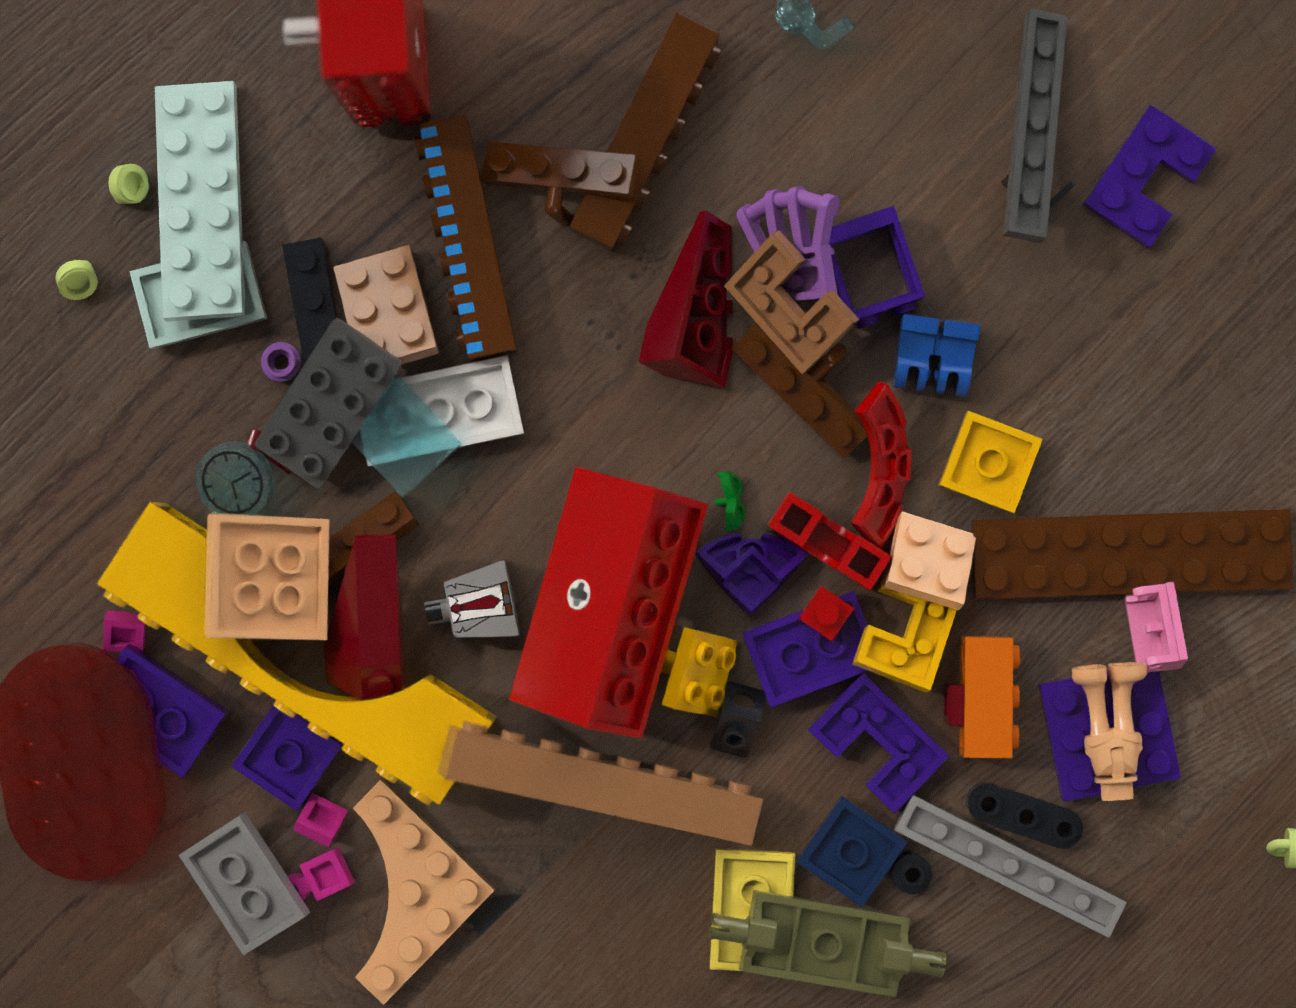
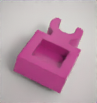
[287,846,355,901]

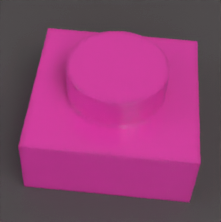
[103,610,146,653]
[293,793,348,848]

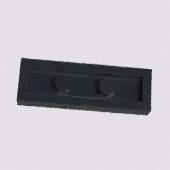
[282,237,337,362]

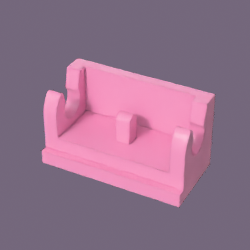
[1124,582,1188,673]

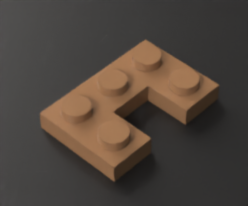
[724,230,859,374]

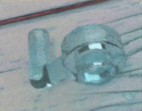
[775,0,854,50]

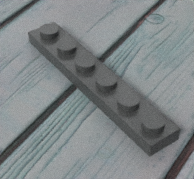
[1003,8,1068,243]

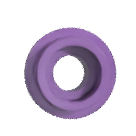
[261,342,301,382]

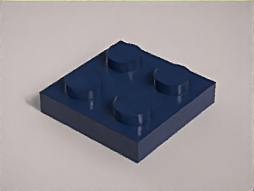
[796,795,908,907]

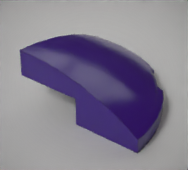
[695,533,808,617]

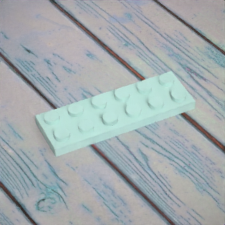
[155,81,246,322]

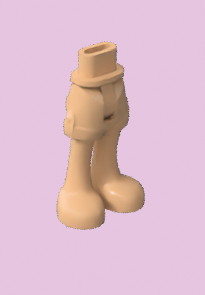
[1072,662,1147,801]

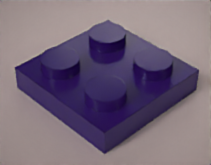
[231,705,343,811]

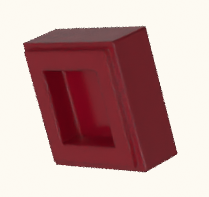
[944,683,965,726]

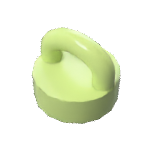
[108,164,149,204]
[55,260,98,300]
[1266,828,1296,869]

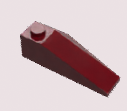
[639,210,733,388]
[324,534,406,701]

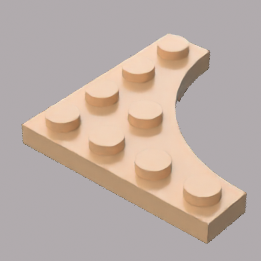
[353,778,495,1005]

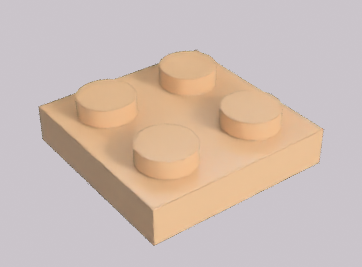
[883,511,976,610]

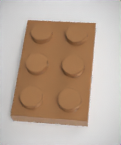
[333,245,439,364]

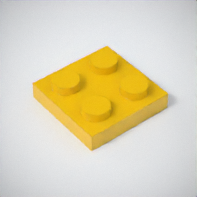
[939,411,1043,514]

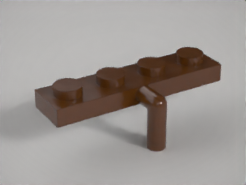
[481,141,641,227]
[731,322,867,459]
[328,491,420,589]

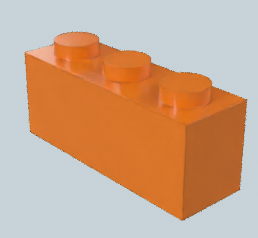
[959,636,1020,758]

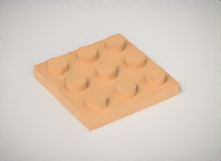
[205,514,329,641]

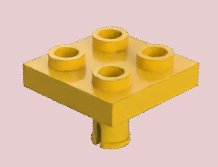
[661,627,738,717]

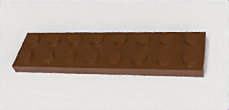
[971,509,1293,599]

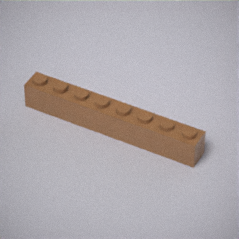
[438,721,763,846]

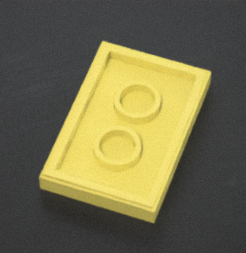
[710,848,795,971]

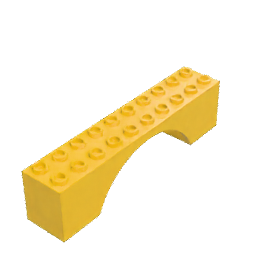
[97,502,497,805]

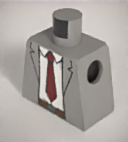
[424,560,521,637]

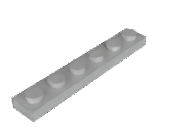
[894,795,1127,938]

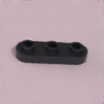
[966,782,1083,849]

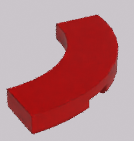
[850,382,912,549]

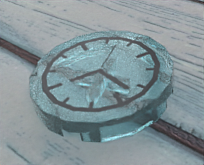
[195,441,275,516]

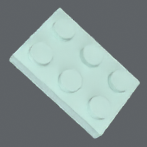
[129,241,267,349]

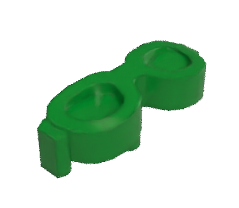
[714,471,746,531]

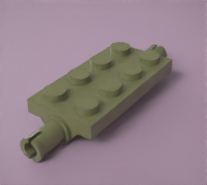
[708,890,947,997]

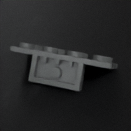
[255,318,402,489]

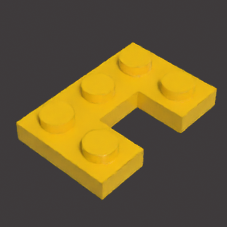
[853,564,957,693]

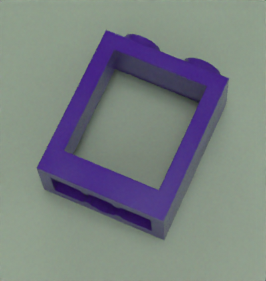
[829,206,925,329]

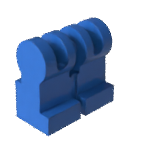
[893,314,981,398]

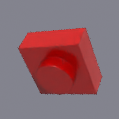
[798,585,854,641]

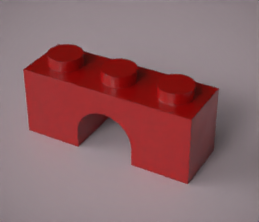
[766,492,892,590]

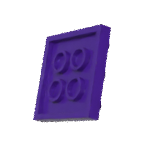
[1038,670,1181,802]

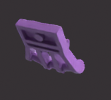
[736,186,840,301]

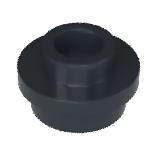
[892,854,932,894]

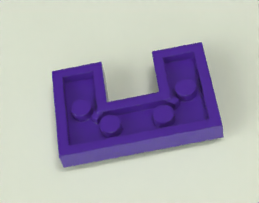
[1082,105,1217,249]
[807,673,950,813]

